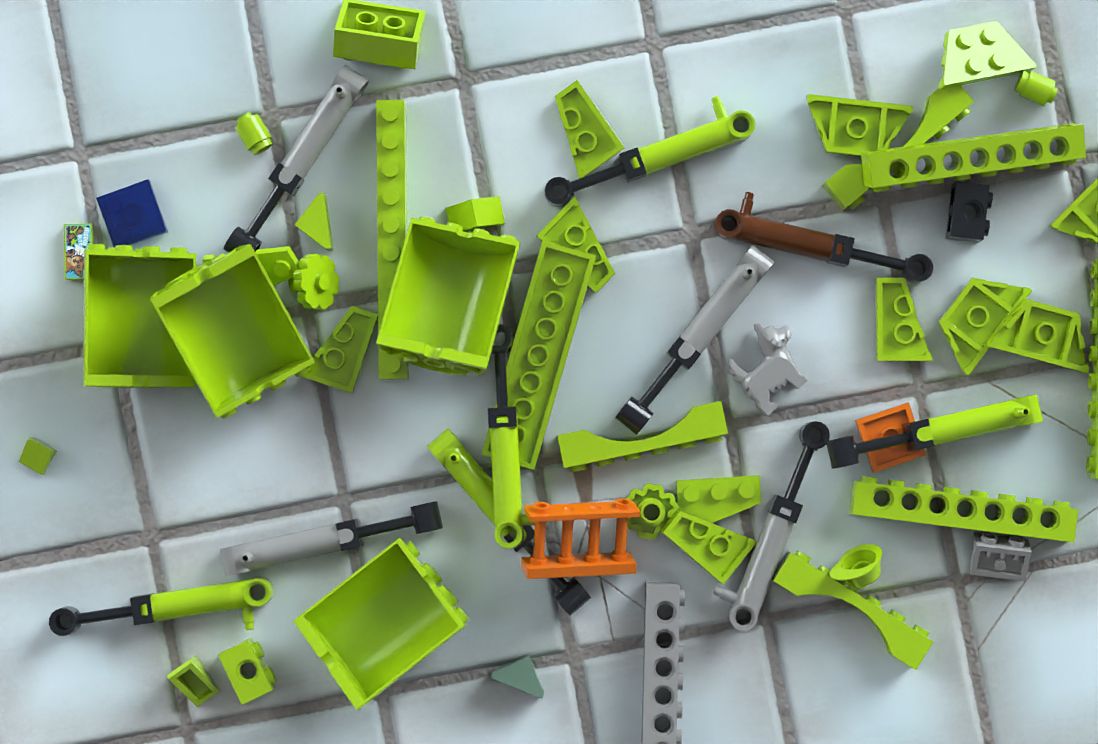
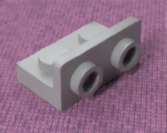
[969,532,1032,581]

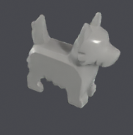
[728,323,808,416]

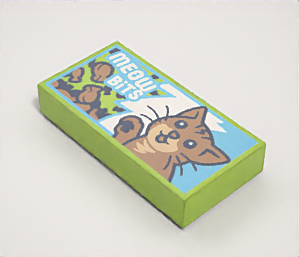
[64,223,94,280]

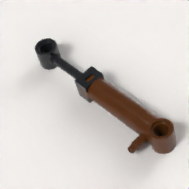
[714,192,933,283]

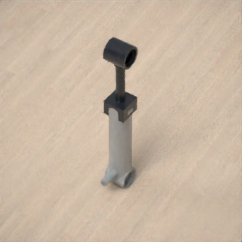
[223,65,369,253]
[615,245,775,435]
[713,421,830,631]
[220,501,443,576]

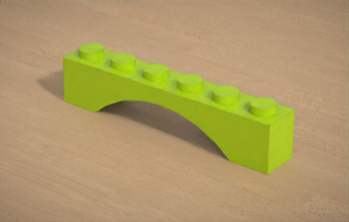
[822,86,974,211]
[557,401,728,472]
[772,550,933,670]

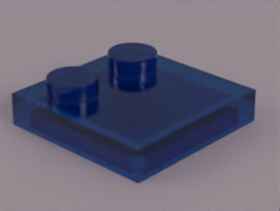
[96,179,169,247]

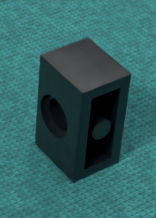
[946,181,993,242]

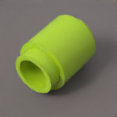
[1014,71,1058,107]
[235,112,273,156]

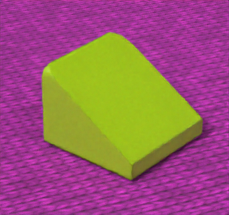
[19,437,57,475]

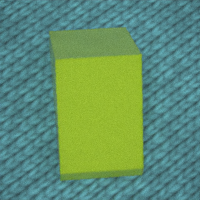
[294,193,333,251]
[446,197,505,232]
[167,656,220,707]

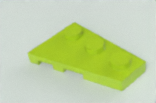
[555,80,625,179]
[536,196,616,294]
[301,306,378,394]
[676,475,761,523]

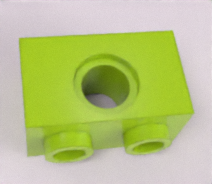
[218,637,277,705]

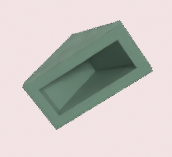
[490,655,544,699]

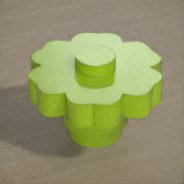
[288,254,339,310]
[625,483,679,540]

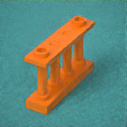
[521,498,640,579]

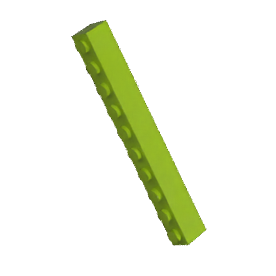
[376,100,409,380]

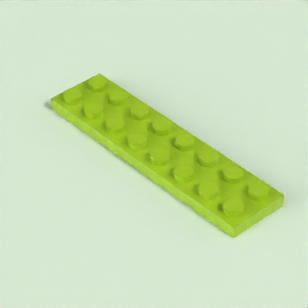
[481,240,596,470]

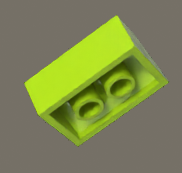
[333,0,426,70]

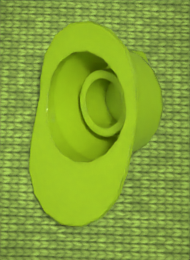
[829,544,883,589]

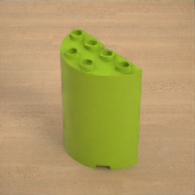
[376,217,520,376]
[83,244,196,388]
[150,244,315,419]
[293,538,469,710]

